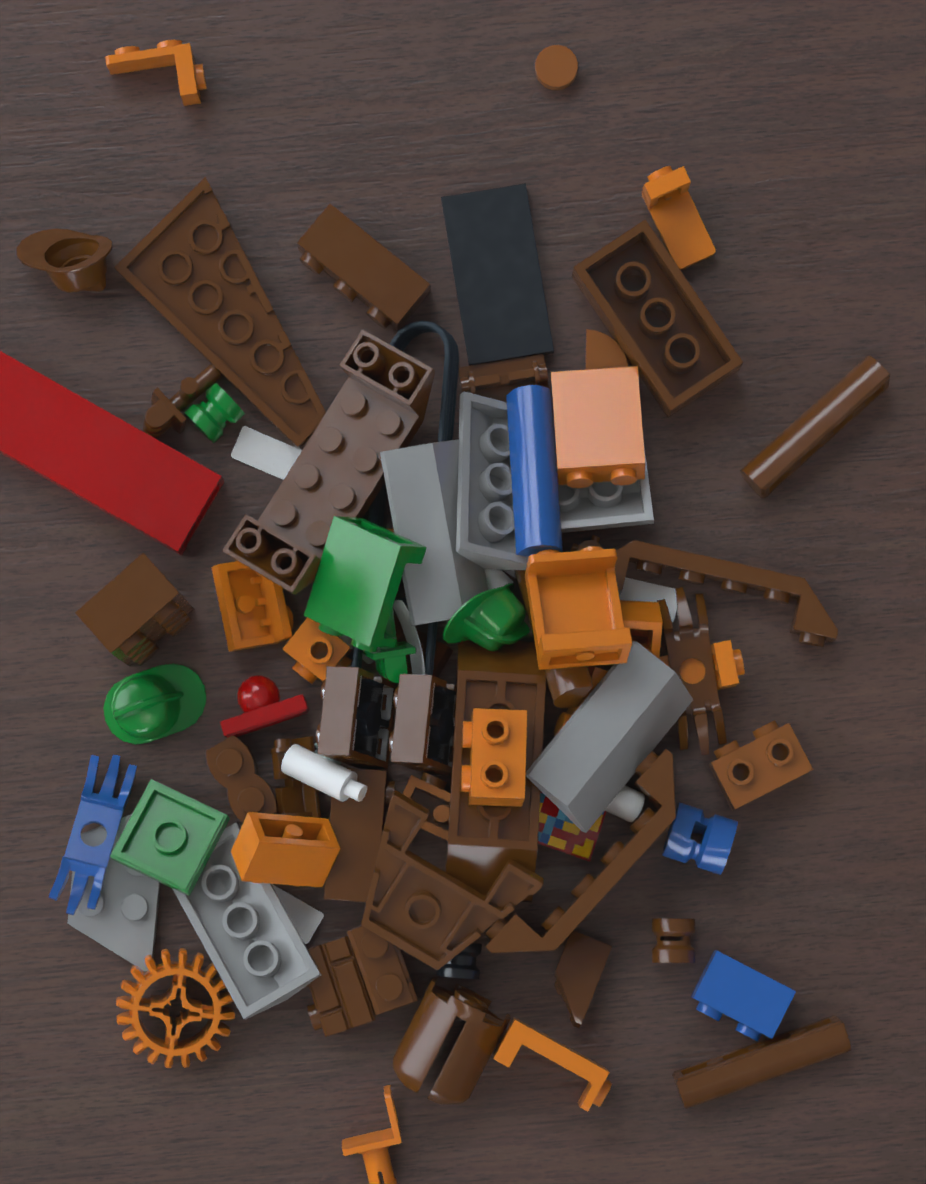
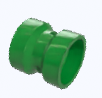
[184,383,245,444]

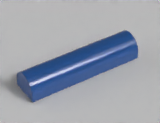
[506,385,563,557]

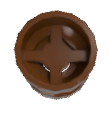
[652,918,695,963]

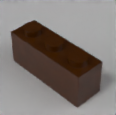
[297,203,431,331]
[324,768,395,902]

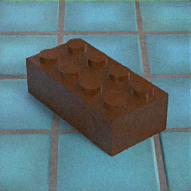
[572,219,743,418]
[75,553,194,667]

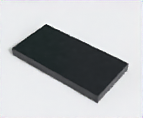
[441,183,554,366]

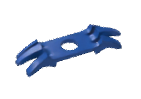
[49,754,137,915]

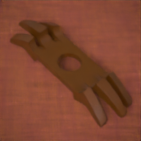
[657,587,727,756]

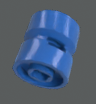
[662,802,738,875]

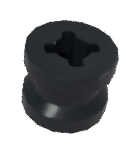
[436,943,482,979]

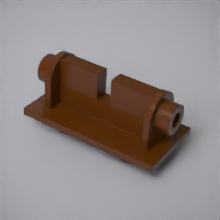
[458,354,549,402]
[270,736,321,818]

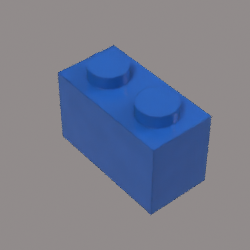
[691,950,796,1042]

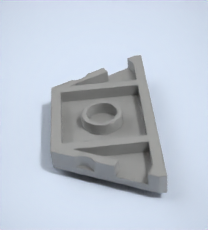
[67,814,161,971]

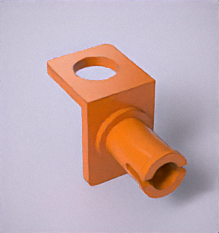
[342,1085,402,1184]

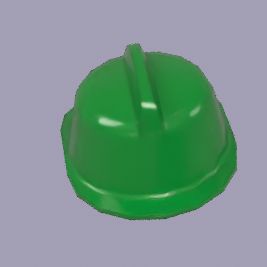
[443,582,530,652]
[103,663,206,745]

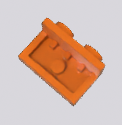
[211,561,294,652]

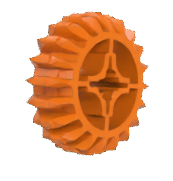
[116,948,235,1068]

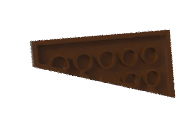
[114,177,326,449]

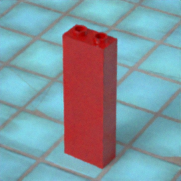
[0,351,225,556]

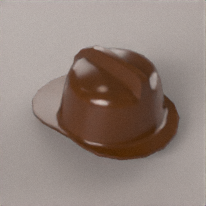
[16,228,112,293]

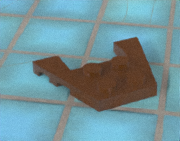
[361,790,544,970]

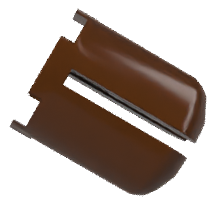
[392,977,511,1105]

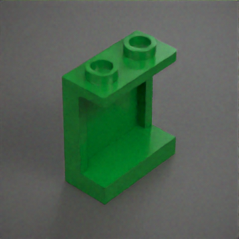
[304,516,427,652]

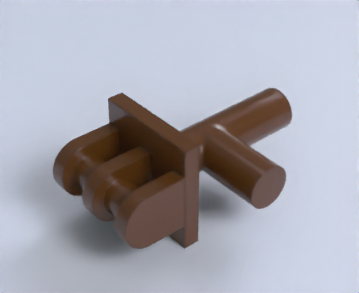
[143,364,222,439]

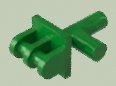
[363,607,416,683]

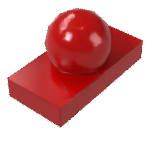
[220,675,310,738]

